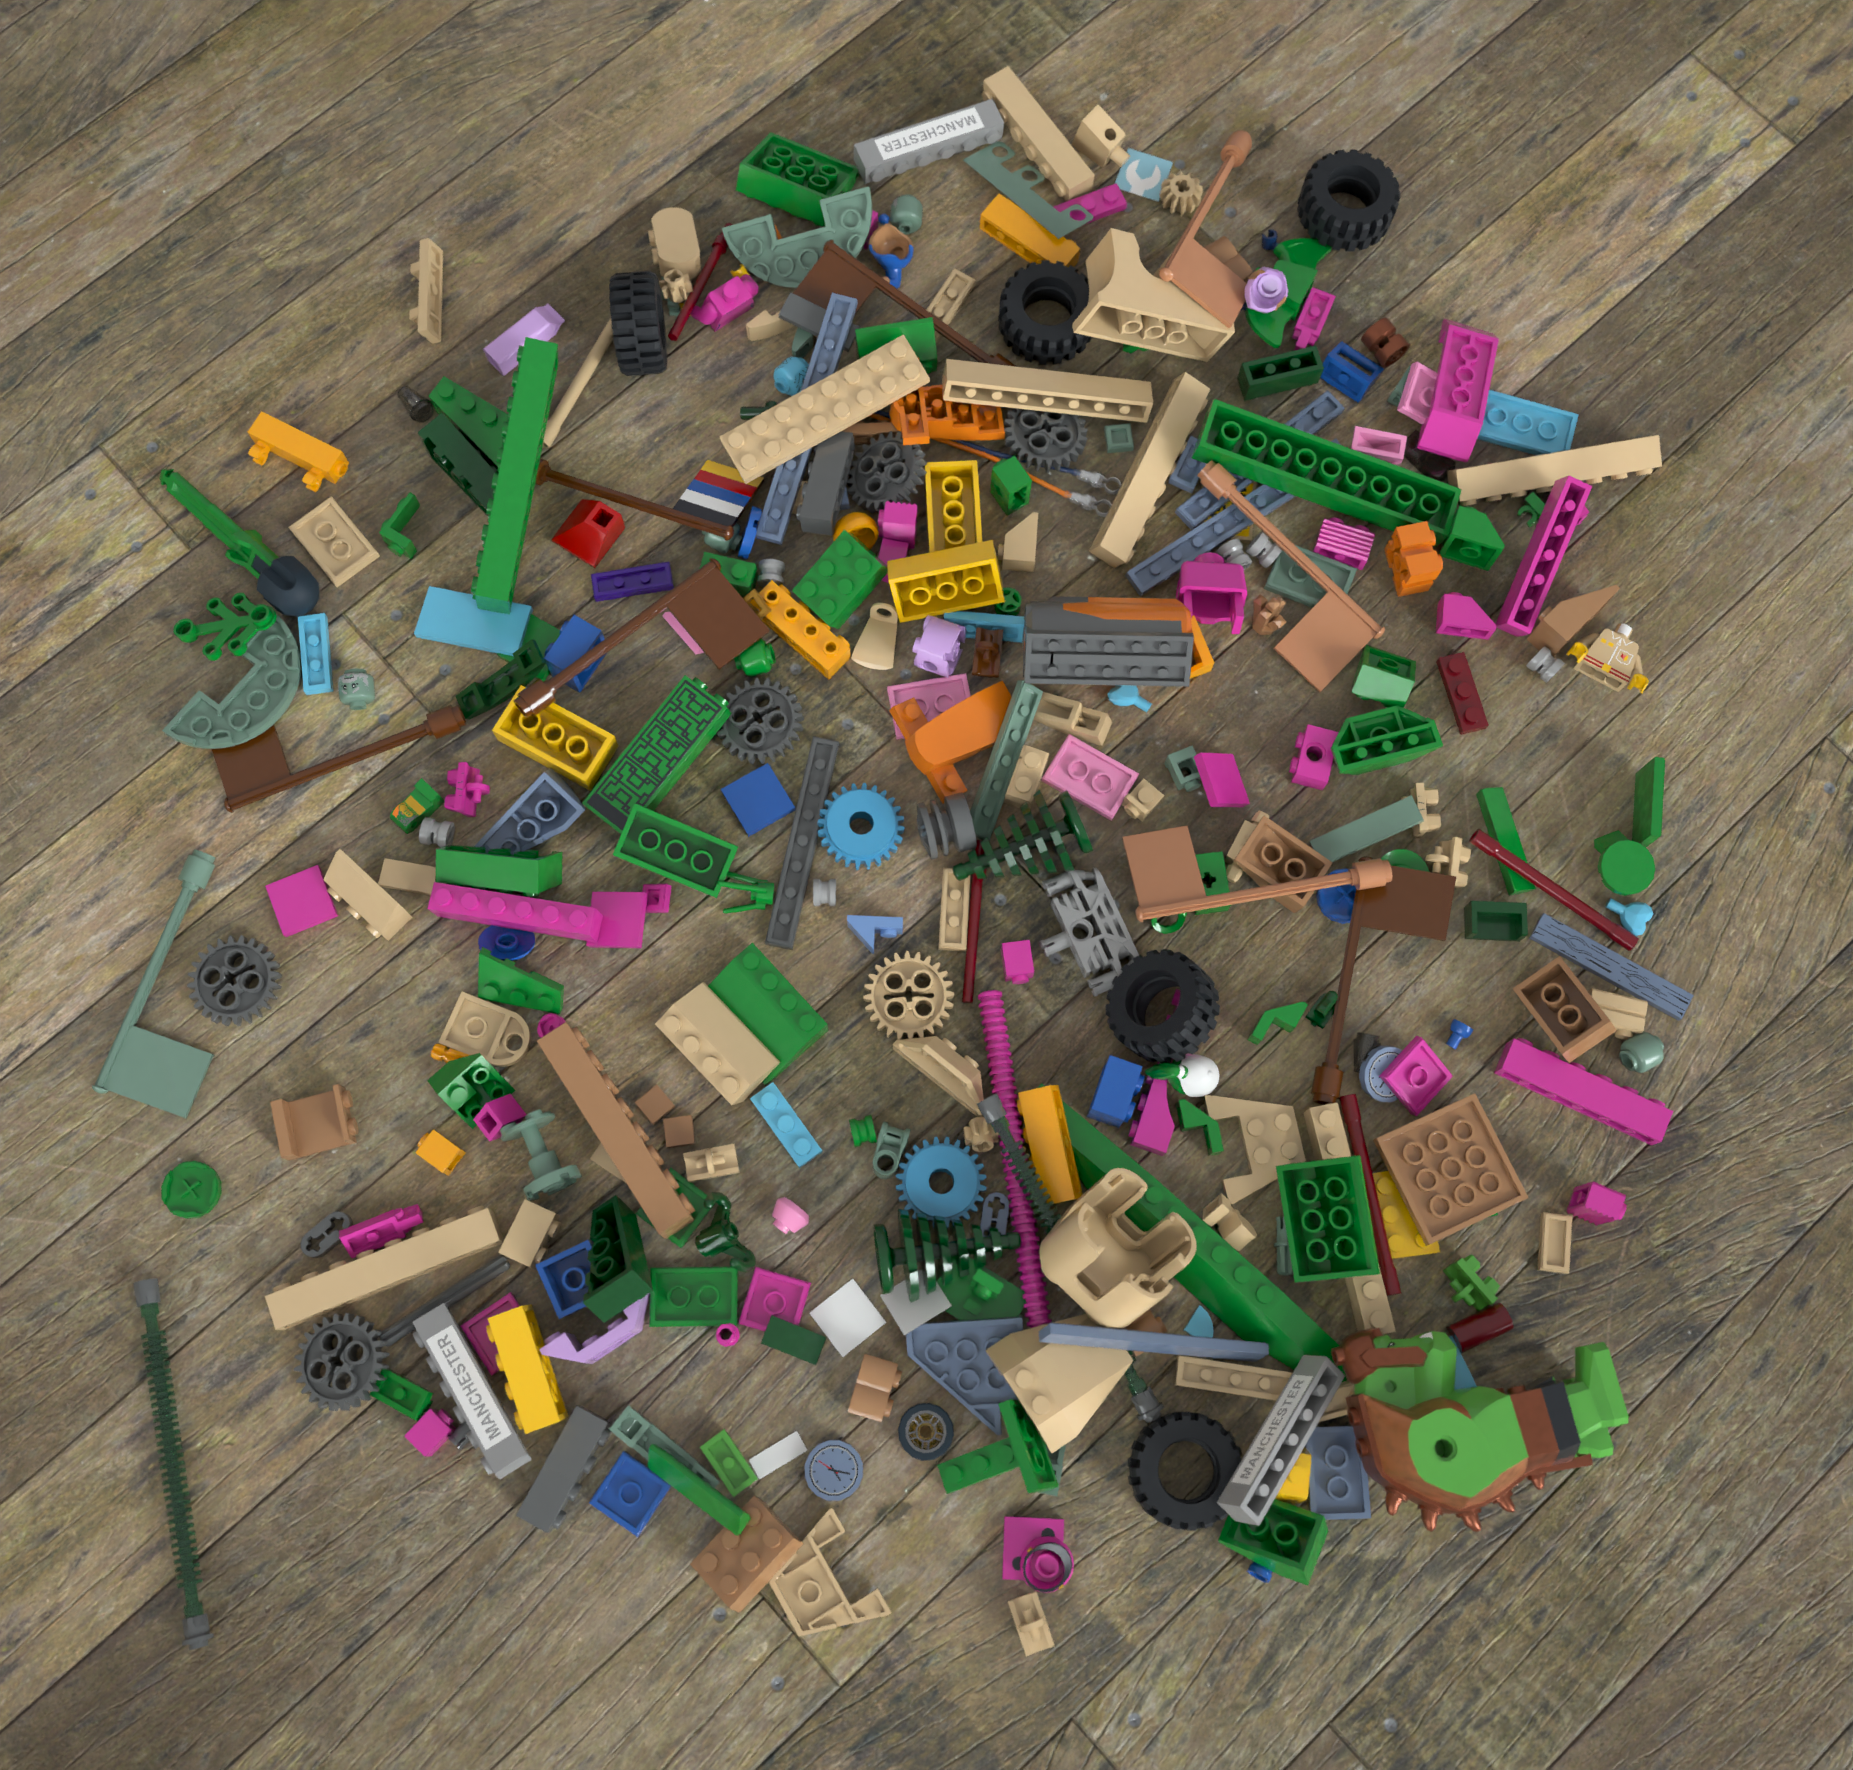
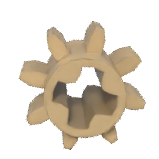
[659,269,693,303]
[964,1117,999,1152]

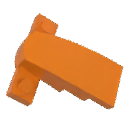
[889,358,1005,445]
[889,680,1012,804]

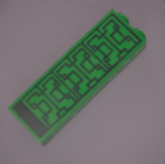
[582,675,732,834]

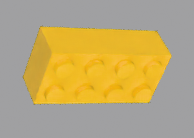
[924,460,982,553]
[887,540,1005,623]
[492,685,619,791]
[486,1304,569,1434]

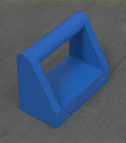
[1320,341,1384,403]

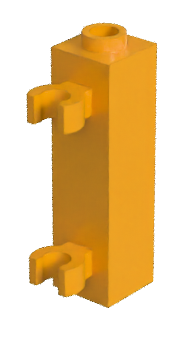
[247,411,349,493]

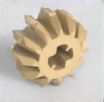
[1159,170,1203,217]

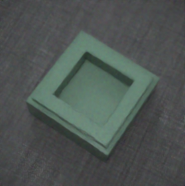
[1104,423,1134,453]

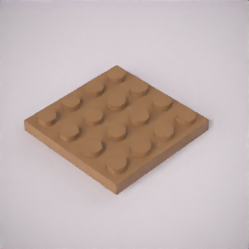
[1373,1093,1528,1246]

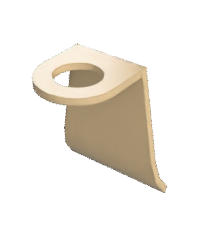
[851,603,898,670]

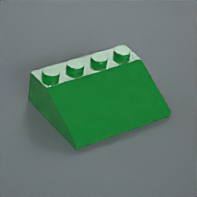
[736,132,860,227]
[708,942,829,1086]
[1276,1155,1380,1283]

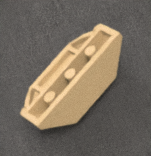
[893,1036,984,1117]

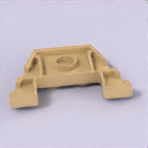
[1203,1095,1306,1205]
[769,1507,892,1637]

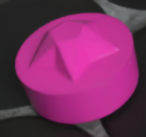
[537,1013,566,1038]

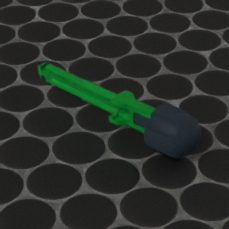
[160,469,320,616]

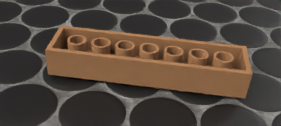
[537,1022,695,1239]

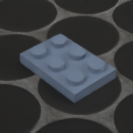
[1305,1426,1371,1520]

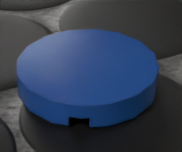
[737,506,762,560]
[1316,869,1356,924]

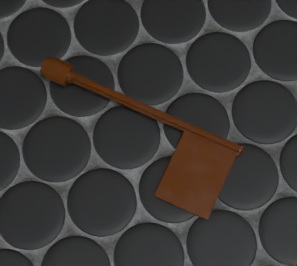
[780,240,1017,367]
[513,558,770,718]
[212,705,467,813]
[1311,856,1457,1105]

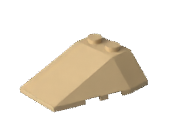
[985,1314,1133,1454]

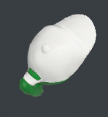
[1145,1053,1219,1097]

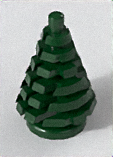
[953,789,1093,881]
[873,1209,1021,1303]

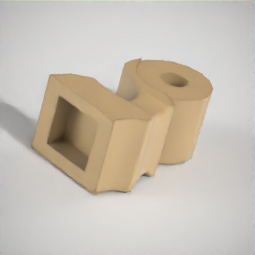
[1202,1193,1257,1251]

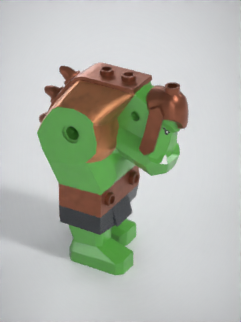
[1331,1328,1628,1532]

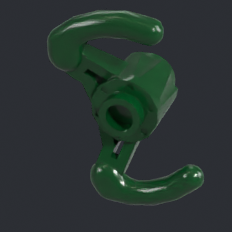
[695,1192,756,1272]

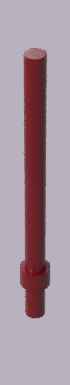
[668,223,733,341]
[962,840,987,1003]

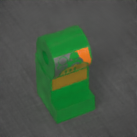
[390,778,445,834]

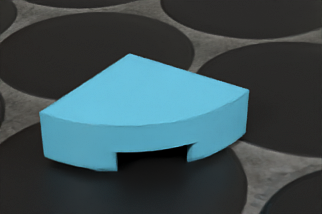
[1183,1305,1213,1338]

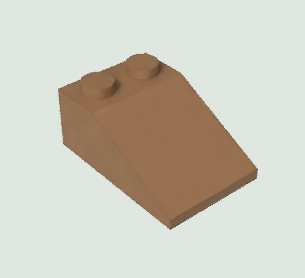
[1527,585,1620,657]
[1233,816,1333,913]

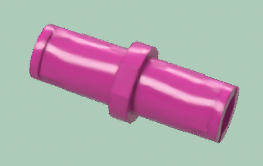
[716,1323,740,1347]

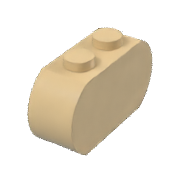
[648,207,701,280]

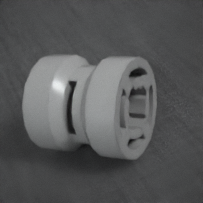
[1245,531,1282,568]
[1216,539,1252,570]
[1526,646,1565,683]
[419,817,455,848]

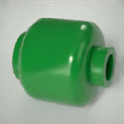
[734,638,776,677]

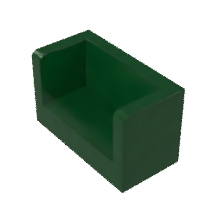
[1464,901,1528,942]

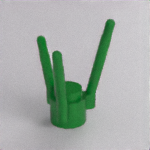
[717,871,774,914]

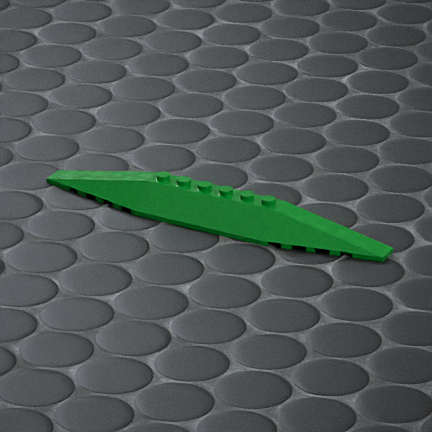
[1038,1083,1347,1383]

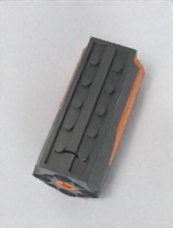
[1023,596,1194,687]

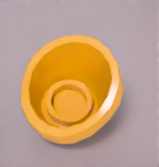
[833,512,879,549]

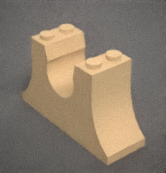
[1072,228,1235,362]

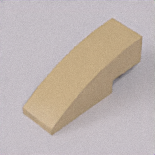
[1033,692,1112,746]

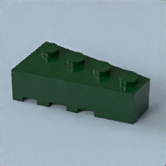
[417,413,499,516]
[583,1195,653,1323]

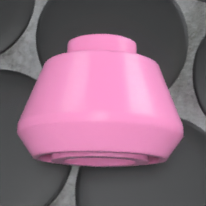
[772,1197,809,1234]

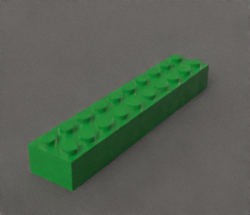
[471,337,559,614]
[1192,399,1462,547]

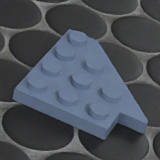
[906,1316,1024,1435]

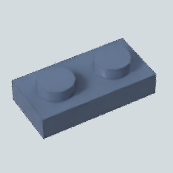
[1168,436,1206,494]

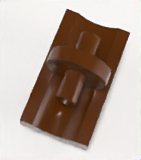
[972,627,1003,678]

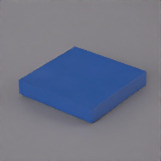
[721,763,796,837]
[589,1451,672,1537]

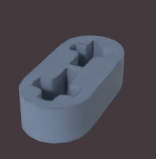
[980,1192,1009,1237]

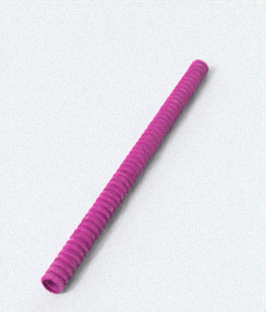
[978,990,1052,1328]

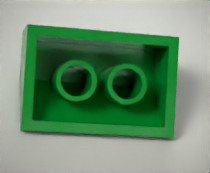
[855,317,938,374]

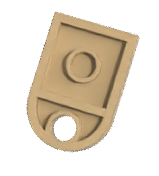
[438,992,532,1067]

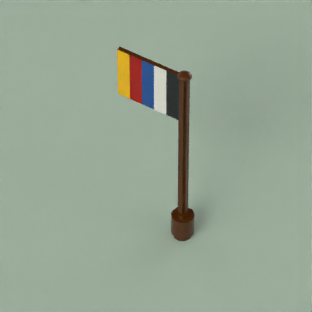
[535,458,764,541]

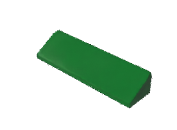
[1476,787,1536,896]
[648,1444,751,1536]

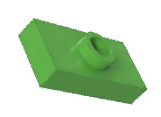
[700,1429,759,1497]

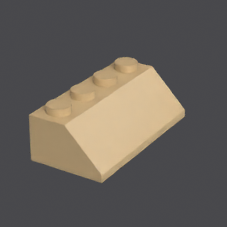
[655,982,780,1105]

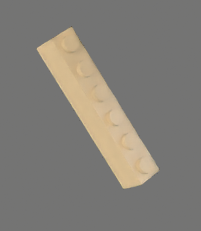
[982,66,1094,202]

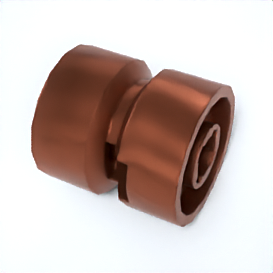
[1361,318,1410,368]

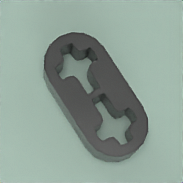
[301,1211,353,1258]

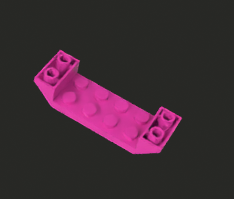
[1417,318,1499,463]

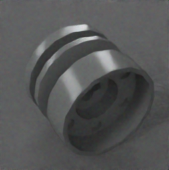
[916,792,977,860]

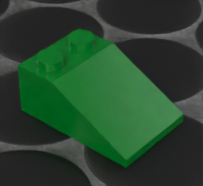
[1218,1499,1328,1586]

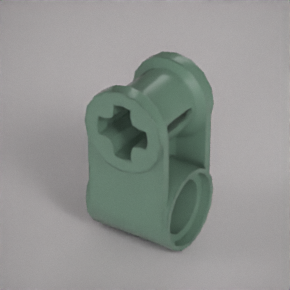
[873,1121,911,1180]

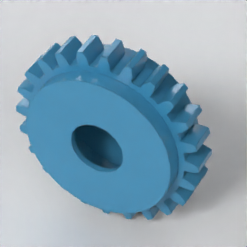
[817,783,905,870]
[896,1137,987,1229]

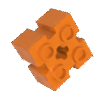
[1384,521,1443,597]

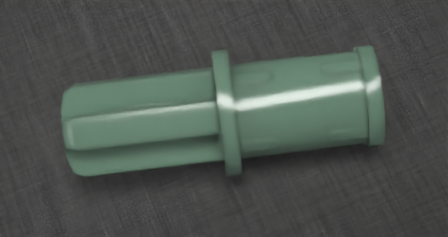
[1274,1216,1293,1276]

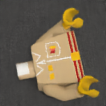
[1566,623,1649,694]

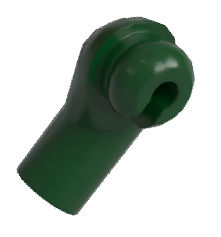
[740,401,778,420]

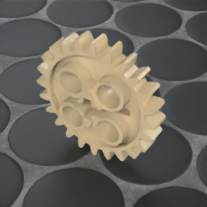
[863,951,954,1040]

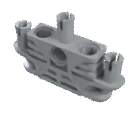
[1039,867,1139,997]

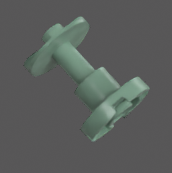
[500,1109,582,1201]

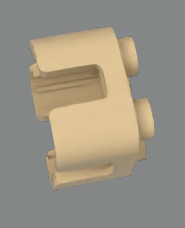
[1039,1168,1196,1329]

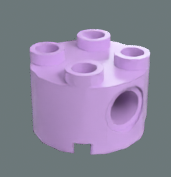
[913,615,966,678]

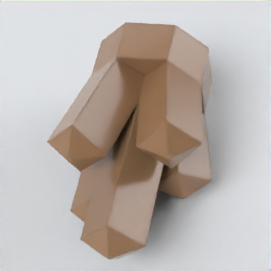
[1252,594,1286,635]

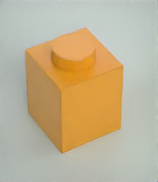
[415,1129,466,1176]

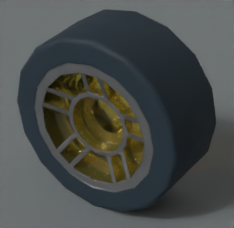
[898,1403,954,1461]

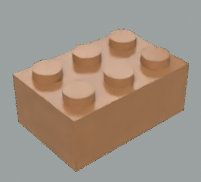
[1513,956,1617,1063]
[690,1496,803,1613]

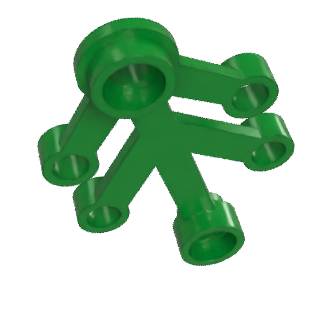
[173,593,277,661]

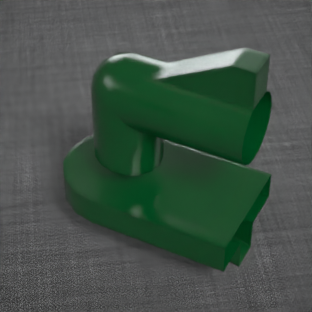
[1306,990,1338,1029]

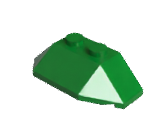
[1331,705,1443,775]

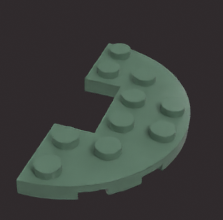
[722,186,872,288]
[162,614,301,749]

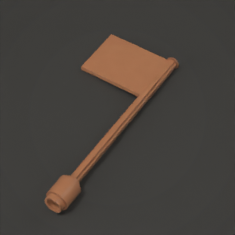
[1159,130,1252,328]
[1197,460,1385,692]
[1122,826,1392,922]

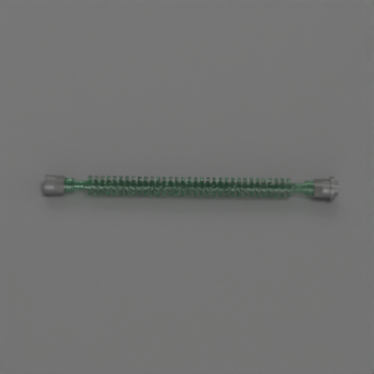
[977,1093,1164,1423]
[133,1278,214,1650]

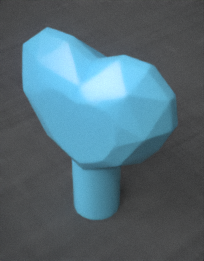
[1107,685,1152,713]
[1605,898,1653,936]

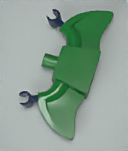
[1239,229,1332,348]

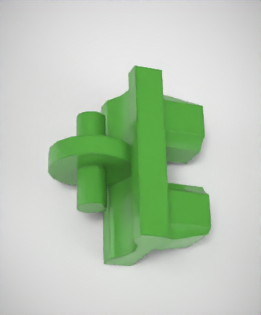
[1443,1255,1500,1311]

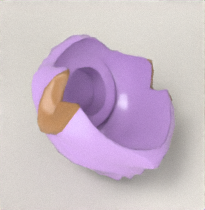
[1244,267,1288,313]

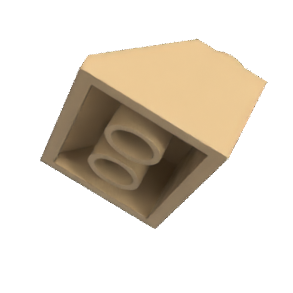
[323,849,412,941]

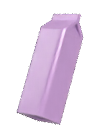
[483,304,565,376]

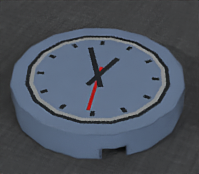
[1359,1046,1402,1102]
[805,1440,863,1501]

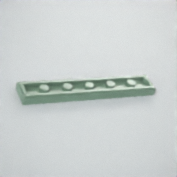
[970,680,1044,841]

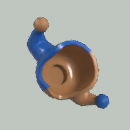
[869,214,914,289]

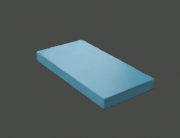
[1477,390,1579,455]
[414,586,533,656]

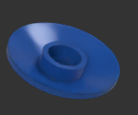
[478,925,535,961]

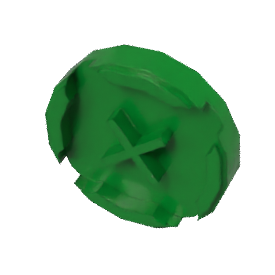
[1597,840,1655,896]
[161,1161,222,1219]

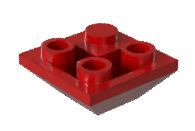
[551,499,625,568]

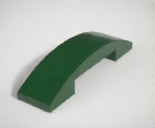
[455,639,546,720]

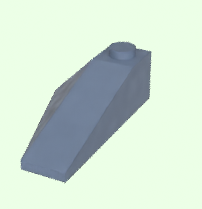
[475,768,586,854]

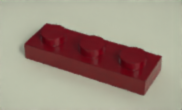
[1436,652,1489,735]

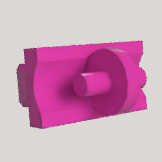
[444,762,490,817]

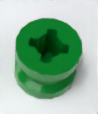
[994,587,1022,616]
[849,1115,877,1147]

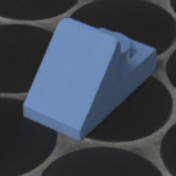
[847,915,903,954]

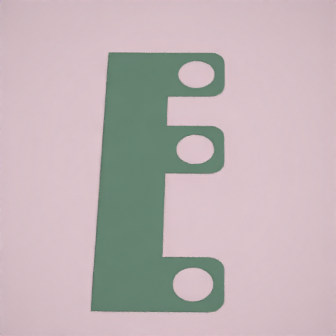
[963,141,1093,239]

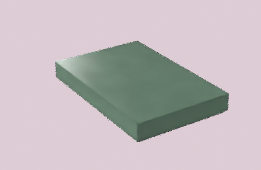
[1264,545,1357,608]

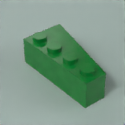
[429,376,509,470]
[436,845,563,897]

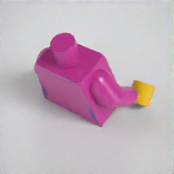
[679,264,759,332]

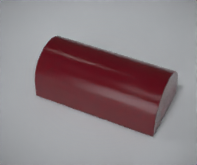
[1446,1303,1514,1353]

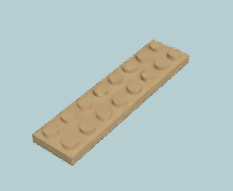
[719,334,930,484]

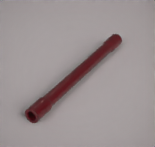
[1469,829,1639,951]
[1339,1094,1401,1296]

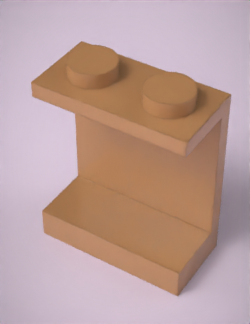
[270,1084,359,1161]

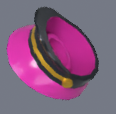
[1020,1536,1074,1593]

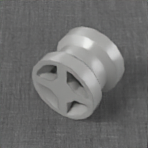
[757,559,785,588]
[813,879,836,906]

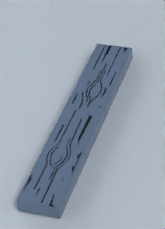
[1529,913,1694,1021]

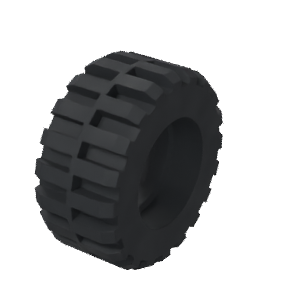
[1297,149,1400,252]
[998,260,1092,365]
[609,271,667,376]
[1105,949,1220,1063]
[1127,1412,1243,1531]

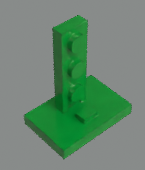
[937,1257,1026,1320]
[937,1399,1059,1494]

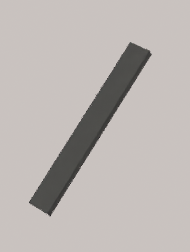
[765,736,840,950]

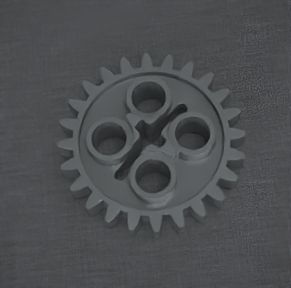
[1004,408,1088,473]
[847,431,927,514]
[717,678,804,765]
[187,935,282,1027]
[294,1313,390,1411]

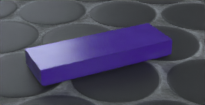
[591,562,674,602]

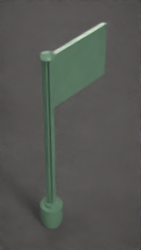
[92,849,215,1119]

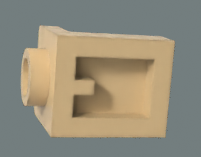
[1122,779,1165,822]

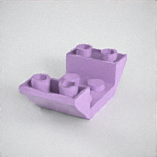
[539,1293,650,1364]

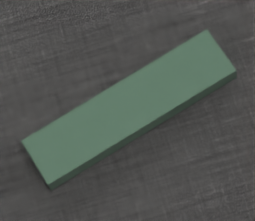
[1310,795,1424,862]

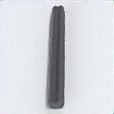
[379,1255,510,1347]

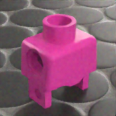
[1176,552,1247,634]

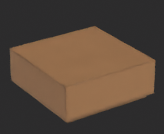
[635,1084,675,1125]
[663,1115,696,1148]

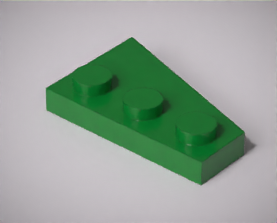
[478,947,564,1014]

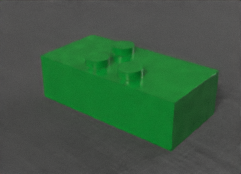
[613,803,738,898]

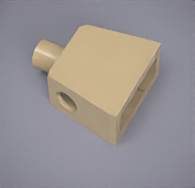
[1072,104,1130,168]

